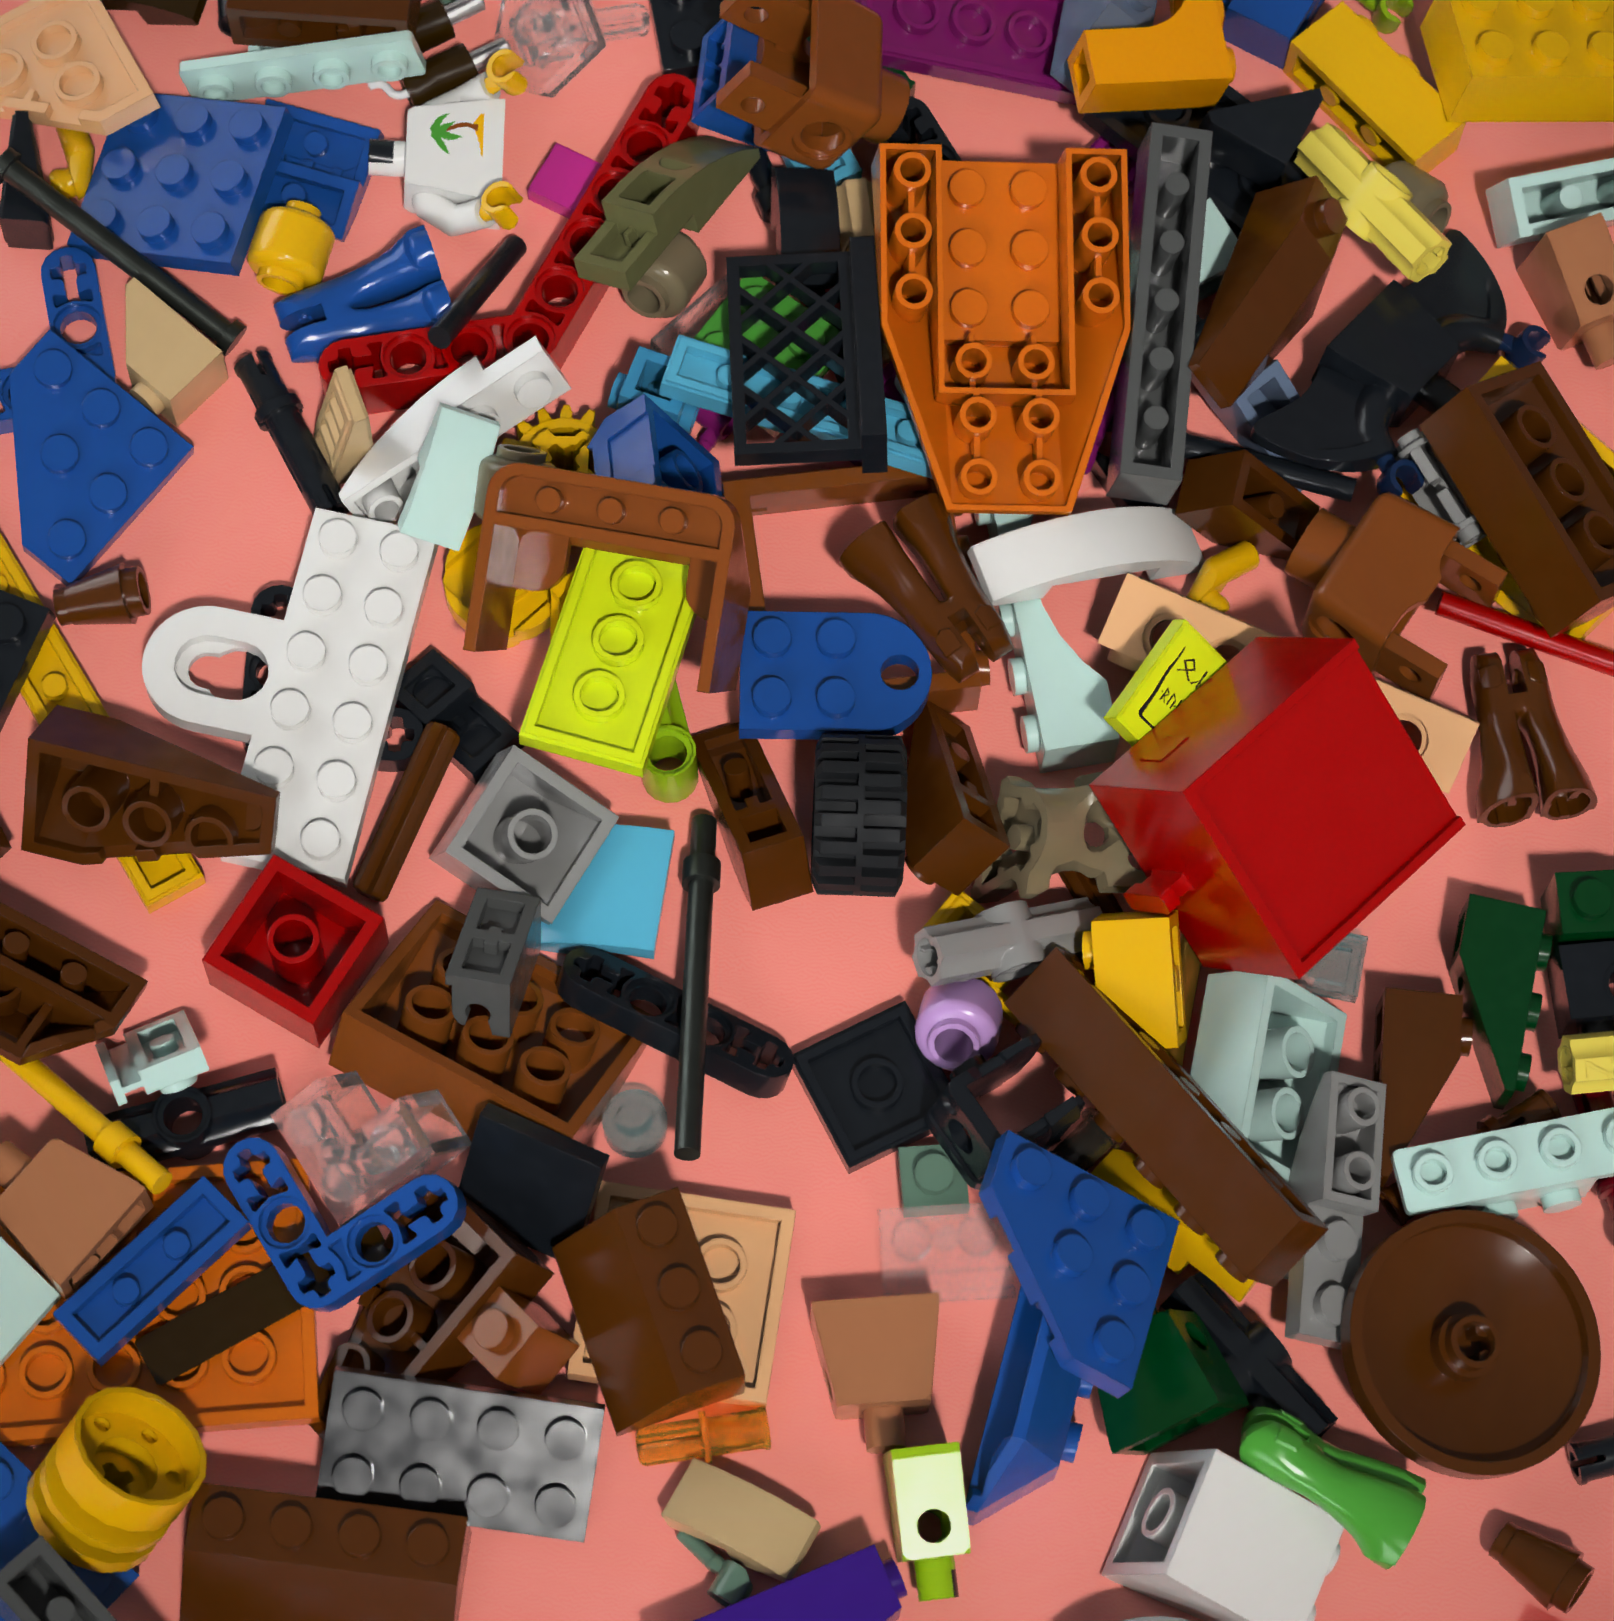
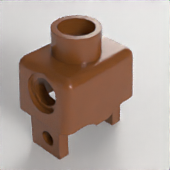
[716,0,910,170]
[1284,492,1508,701]

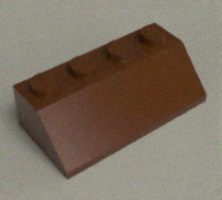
[1419,361,1614,638]
[180,1483,472,1621]

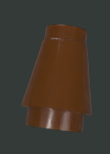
[53,562,151,626]
[1488,1521,1595,1614]

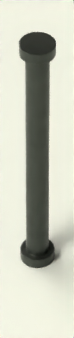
[0,147,247,356]

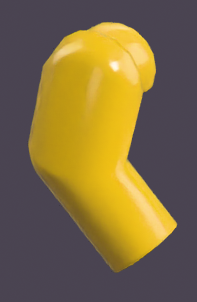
[1186,541,1259,613]

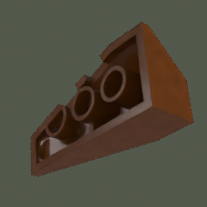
[1188,175,1348,409]
[21,705,280,865]
[308,1174,555,1440]

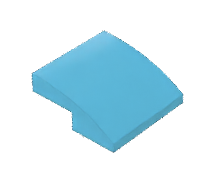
[541,824,675,959]

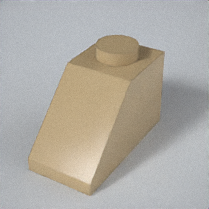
[125,277,229,428]

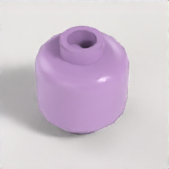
[915,978,1003,1071]

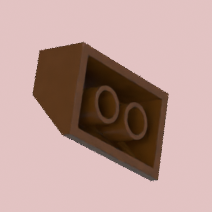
[552,1187,745,1437]

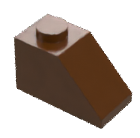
[1175,449,1320,560]

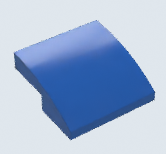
[261,99,384,242]

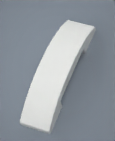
[967,506,1205,606]

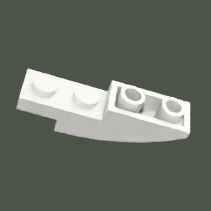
[338,336,572,524]

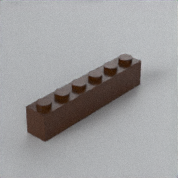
[1004,947,1329,1287]

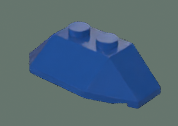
[966,1286,1093,1526]

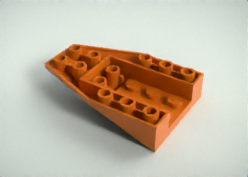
[871,143,1131,515]

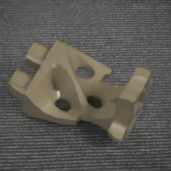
[970,771,1147,903]

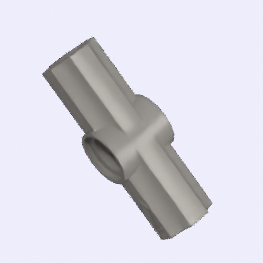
[912,897,1103,987]

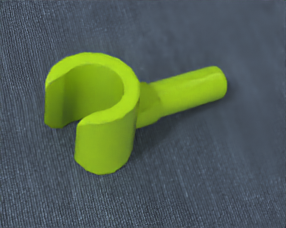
[1356,0,1414,34]

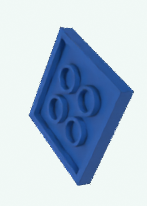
[67,93,294,276]

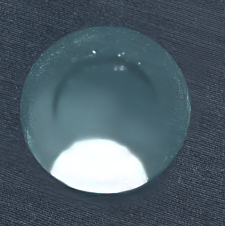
[602,1089,668,1158]

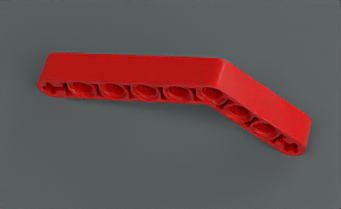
[319,73,699,414]

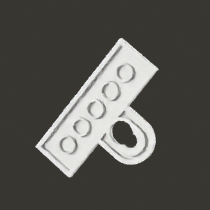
[142,508,438,888]

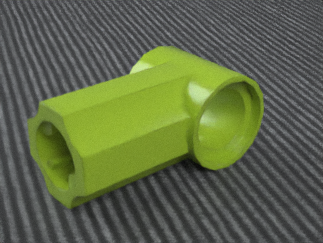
[642,679,699,803]

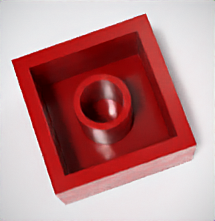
[202,854,389,1048]

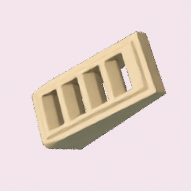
[314,365,374,484]

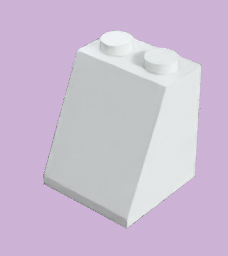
[1101,1448,1344,1621]

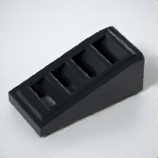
[0,111,55,250]

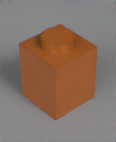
[457,1286,580,1395]

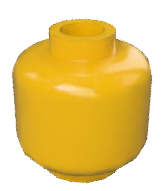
[247,200,335,296]

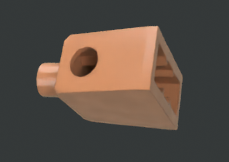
[1516,212,1614,370]
[0,1138,153,1300]
[810,1292,940,1454]

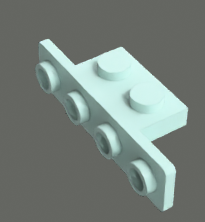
[179,30,426,101]
[1391,1107,1614,1220]

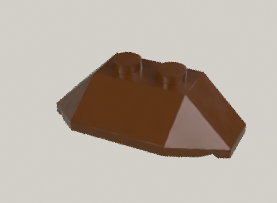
[0,902,148,1066]

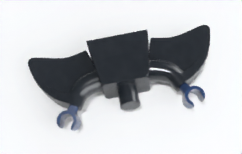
[1250,229,1551,496]

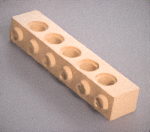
[1097,573,1480,794]

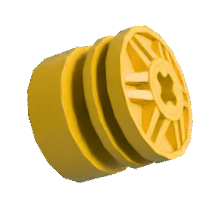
[26,1387,207,1573]

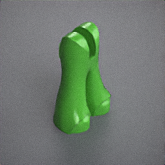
[1239,1407,1426,1570]

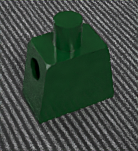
[1097,1305,1249,1455]

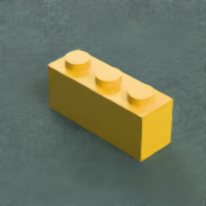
[1283,1,1466,173]

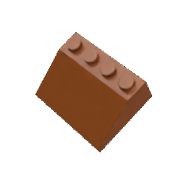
[328,900,653,1145]

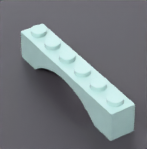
[974,513,1120,773]

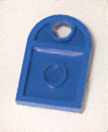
[739,611,932,740]

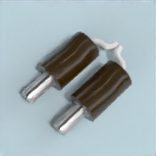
[367,0,511,107]

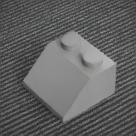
[429,745,619,925]

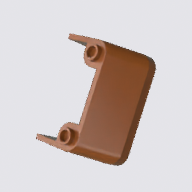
[463,463,751,694]

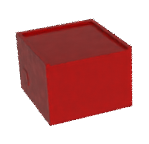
[1089,637,1466,980]

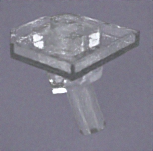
[494,0,650,98]

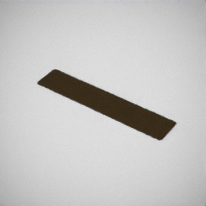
[135,1226,391,1385]

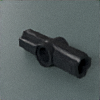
[84,1068,291,1171]
[1158,1271,1338,1437]

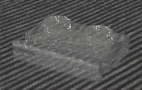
[877,1202,1017,1302]

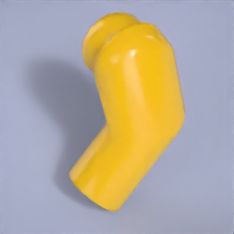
[49,128,95,201]

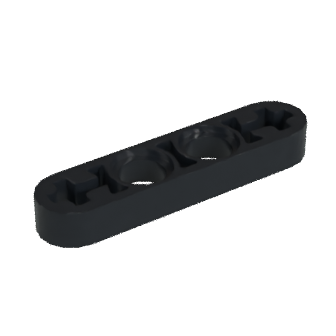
[556,947,794,1098]

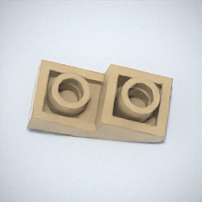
[661,1457,821,1582]

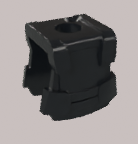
[925,1033,1085,1190]

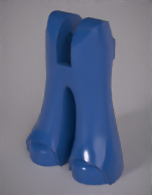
[273,225,452,363]

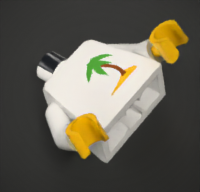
[369,49,527,237]

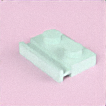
[95,1010,210,1106]

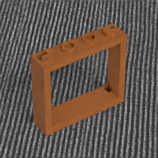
[722,466,990,713]

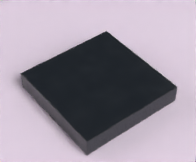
[792,1001,949,1174]
[459,1102,610,1259]

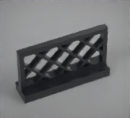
[726,236,888,474]

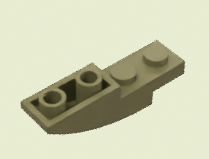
[574,135,761,291]

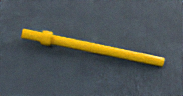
[0,1055,172,1194]

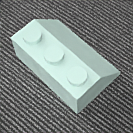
[1189,971,1347,1183]

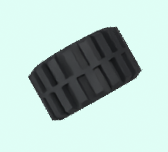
[811,733,907,897]

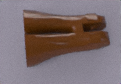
[839,493,1014,683]
[1469,648,1598,828]

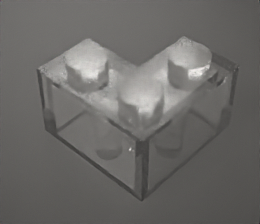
[270,1071,472,1226]

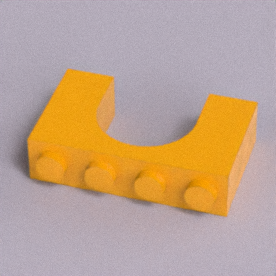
[1067,0,1236,114]

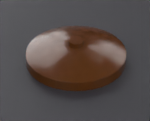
[1340,1210,1601,1480]

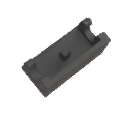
[445,887,541,1038]

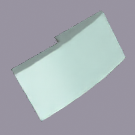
[397,402,500,552]

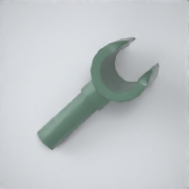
[676,1531,753,1607]

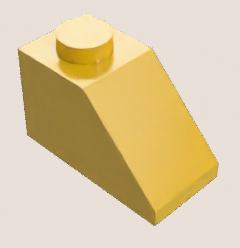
[1082,910,1187,1049]

